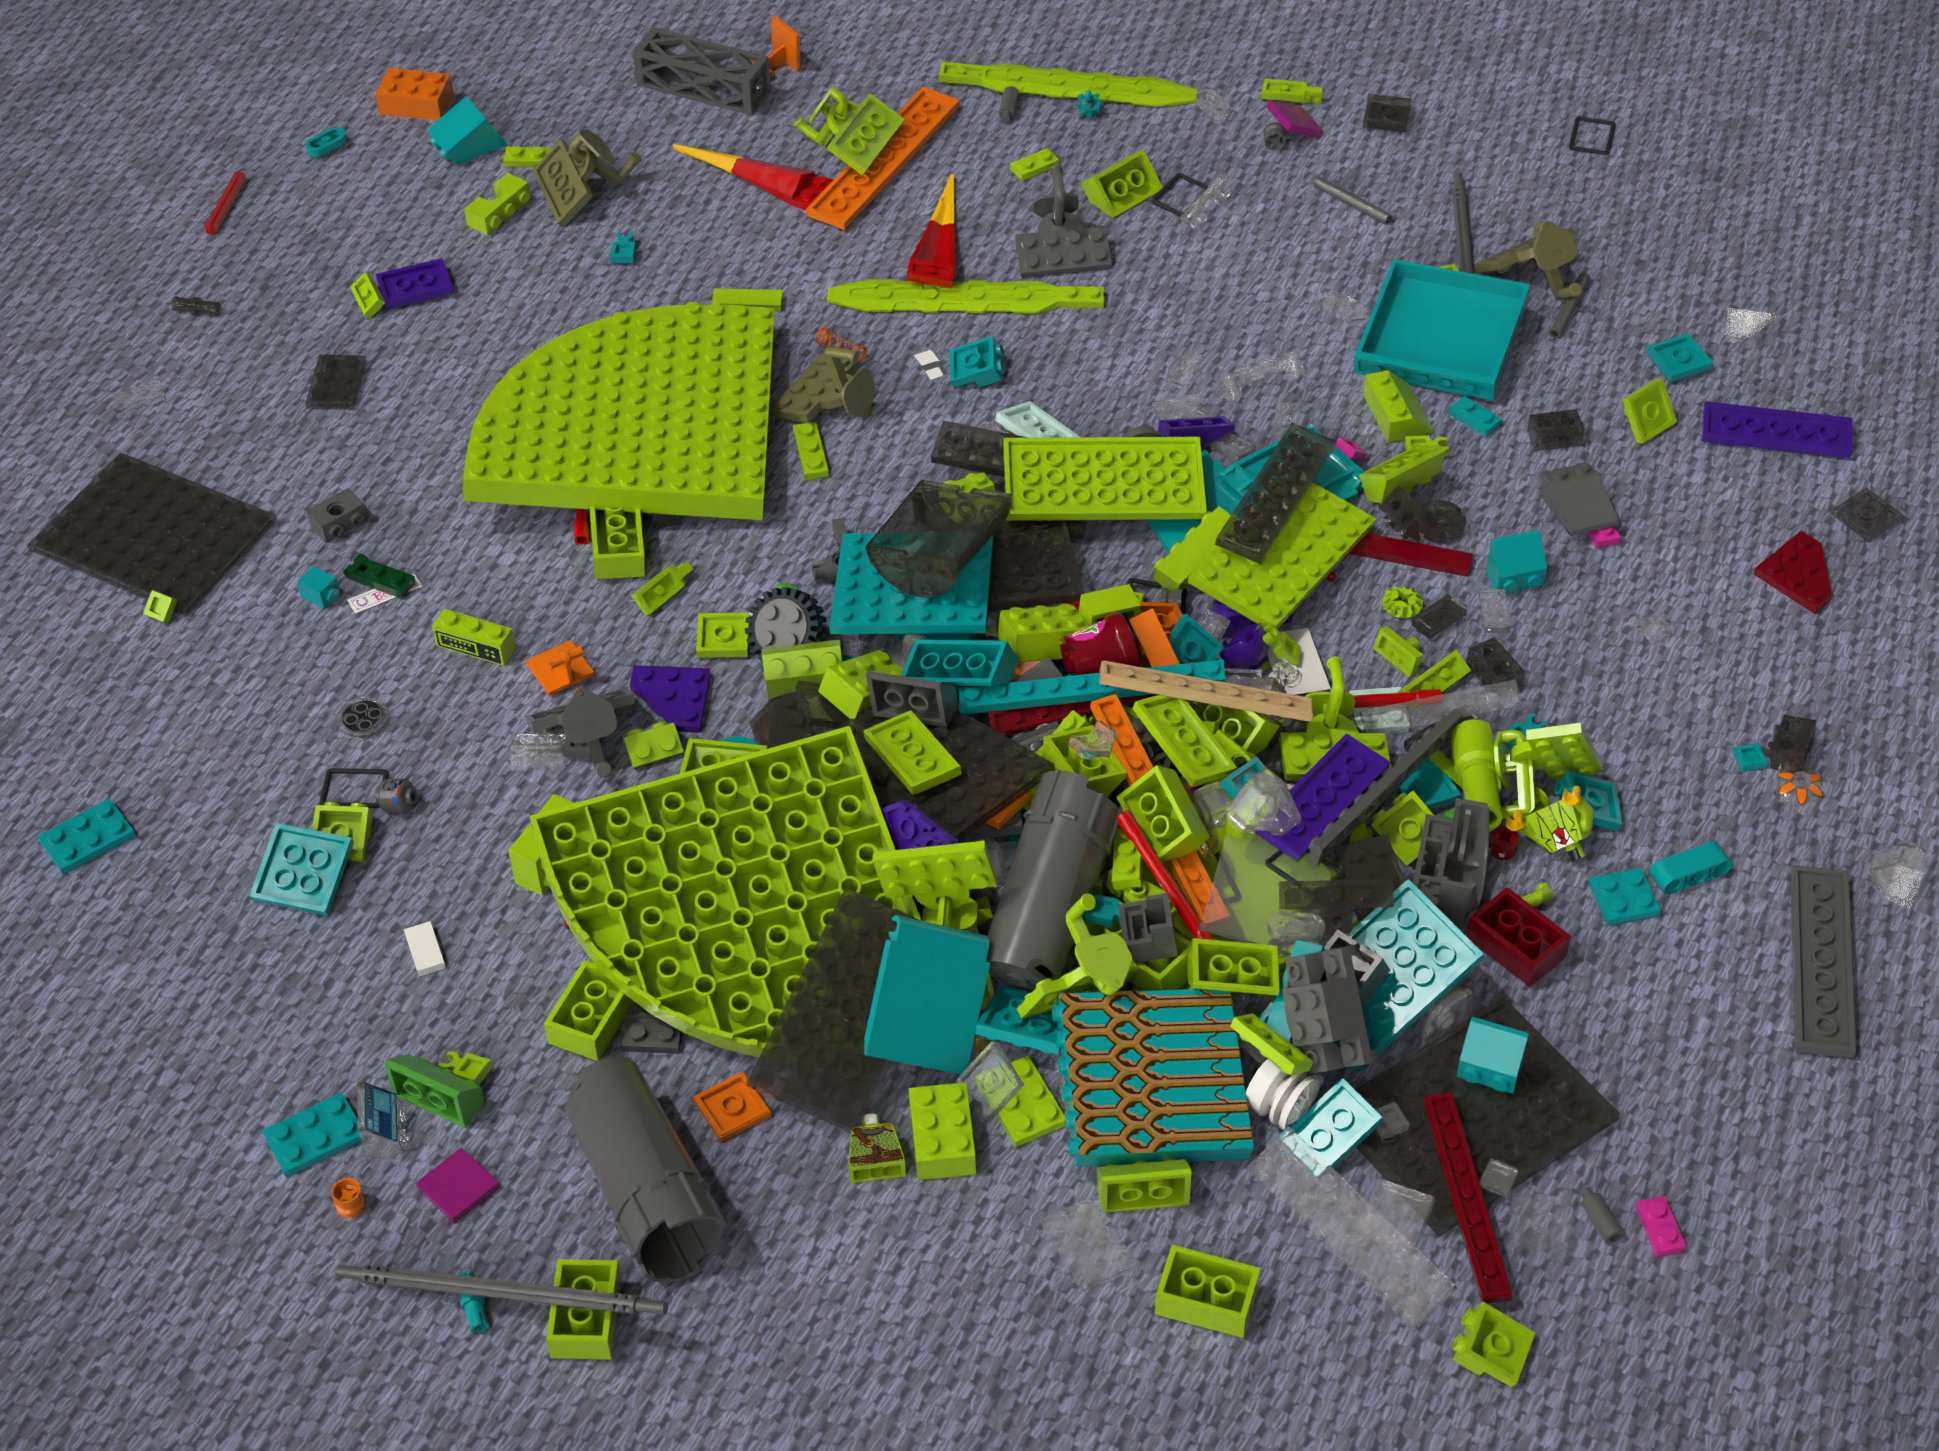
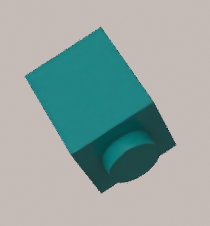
[297,566,341,609]

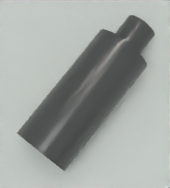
[999,86,1019,123]
[1580,1187,1625,1244]

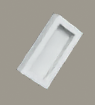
[404,921,446,976]

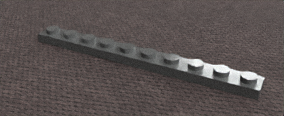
[1307,709,1463,868]

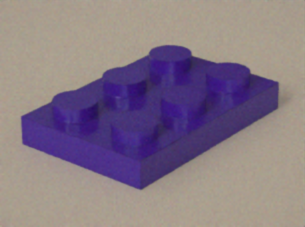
[376,258,454,309]

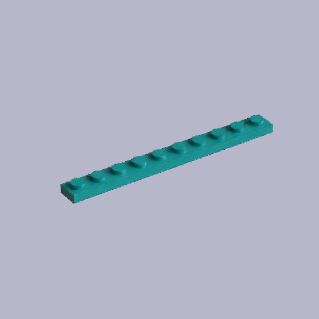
[959,659,1226,715]

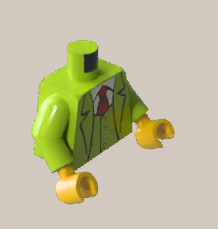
[1506,786,1594,862]

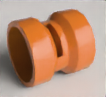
[331,1178,365,1218]

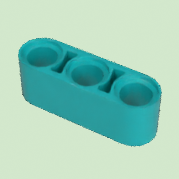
[1649,841,1733,895]

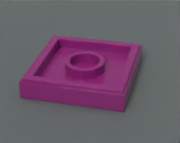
[1266,100,1323,137]
[416,1147,500,1224]

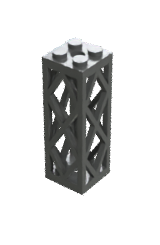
[632,27,771,116]

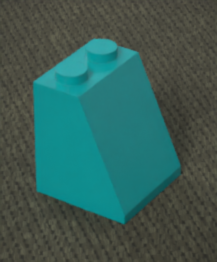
[427,96,508,165]

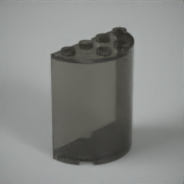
[865,480,1012,598]

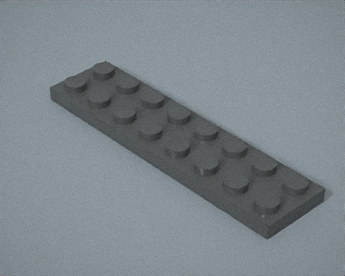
[1790,865,1856,1058]

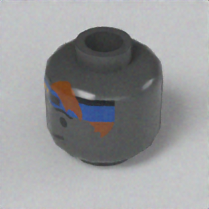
[375,779,418,813]

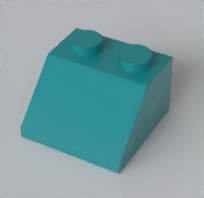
[1486,530,1547,595]
[1457,1017,1529,1094]

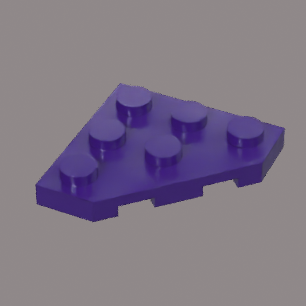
[630,665,711,733]
[881,800,959,850]

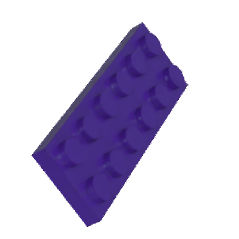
[1702,401,1852,458]
[1253,733,1391,862]

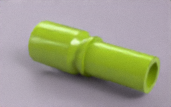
[1451,719,1502,831]

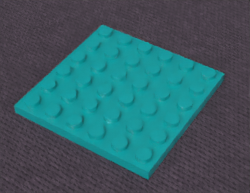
[829,531,994,634]

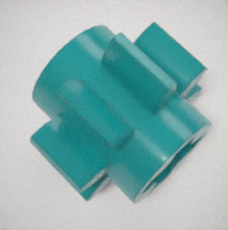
[1074,90,1103,118]

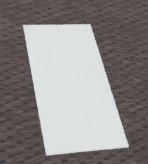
[1267,628,1331,695]

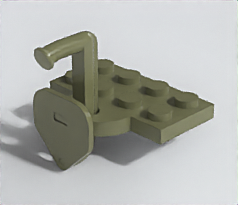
[532,129,642,227]
[1473,221,1582,299]
[769,347,875,423]

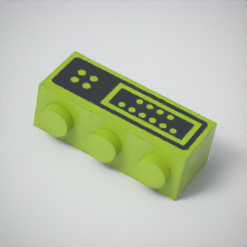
[432,609,516,666]

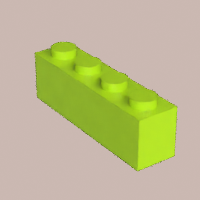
[1153,506,1241,591]

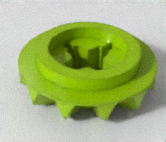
[1382,585,1423,618]

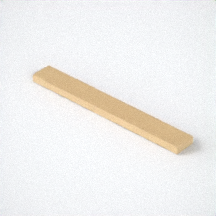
[1099,661,1313,722]

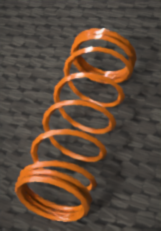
[816,327,867,363]

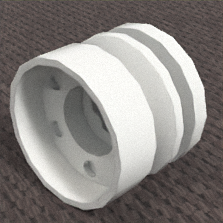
[1246,1058,1320,1131]

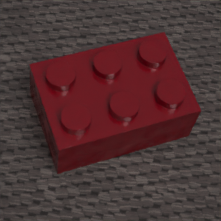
[1466,887,1571,987]

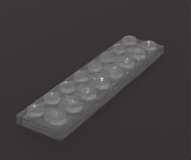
[1247,1126,1457,1331]

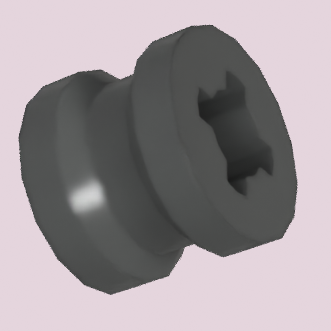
[1263,122,1286,150]
[1161,588,1182,610]

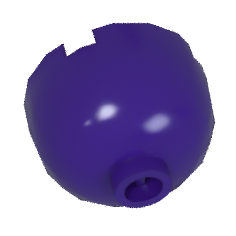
[1219,623,1270,671]

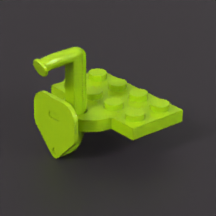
[793,86,905,176]
[1279,656,1391,781]
[1494,723,1603,819]
[872,841,997,931]
[1017,893,1138,1019]

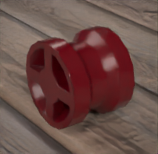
[1489,826,1519,860]

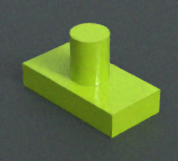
[1373,626,1423,678]

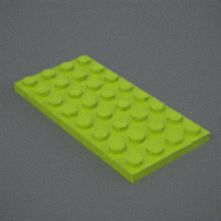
[1003,437,1207,520]
[1188,471,1376,629]

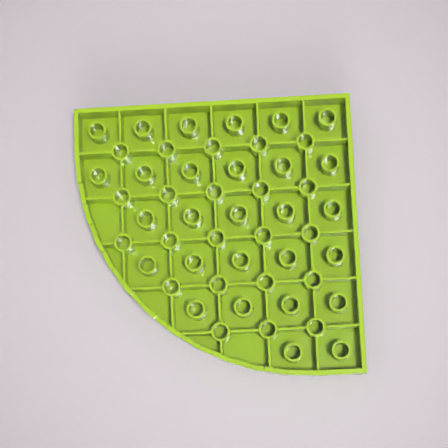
[463,302,775,520]
[530,726,921,1063]

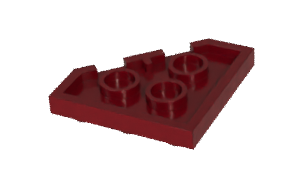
[1753,530,1832,614]

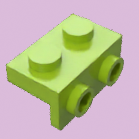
[622,721,684,769]

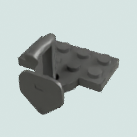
[1015,165,1112,277]
[525,686,635,777]

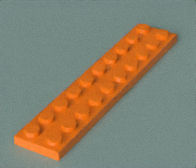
[806,87,960,230]

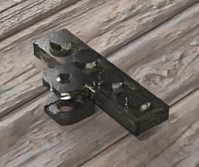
[1278,879,1394,935]

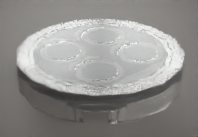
[337,697,390,742]

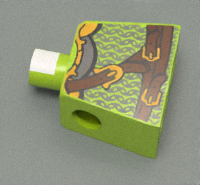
[848,1114,906,1183]

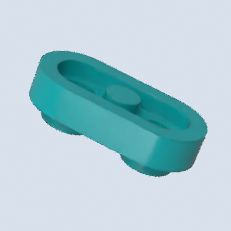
[305,127,347,157]

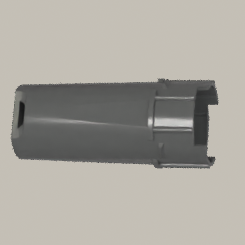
[986,769,1123,992]
[564,1057,728,1285]

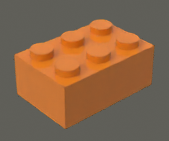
[375,68,454,120]

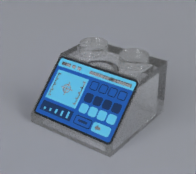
[357,1082,408,1162]

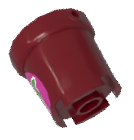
[1060,611,1140,675]

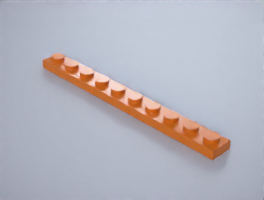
[1090,694,1230,929]

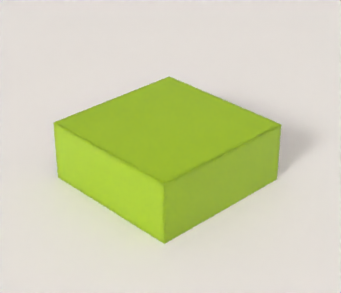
[143,590,177,623]

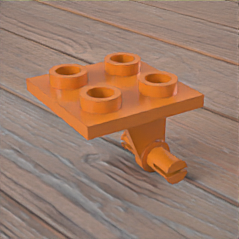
[750,15,801,79]
[525,640,595,696]

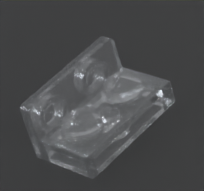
[510,733,567,770]

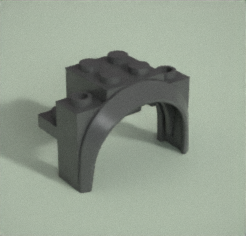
[1413,798,1489,929]
[1282,945,1378,1074]

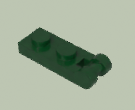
[343,553,416,599]

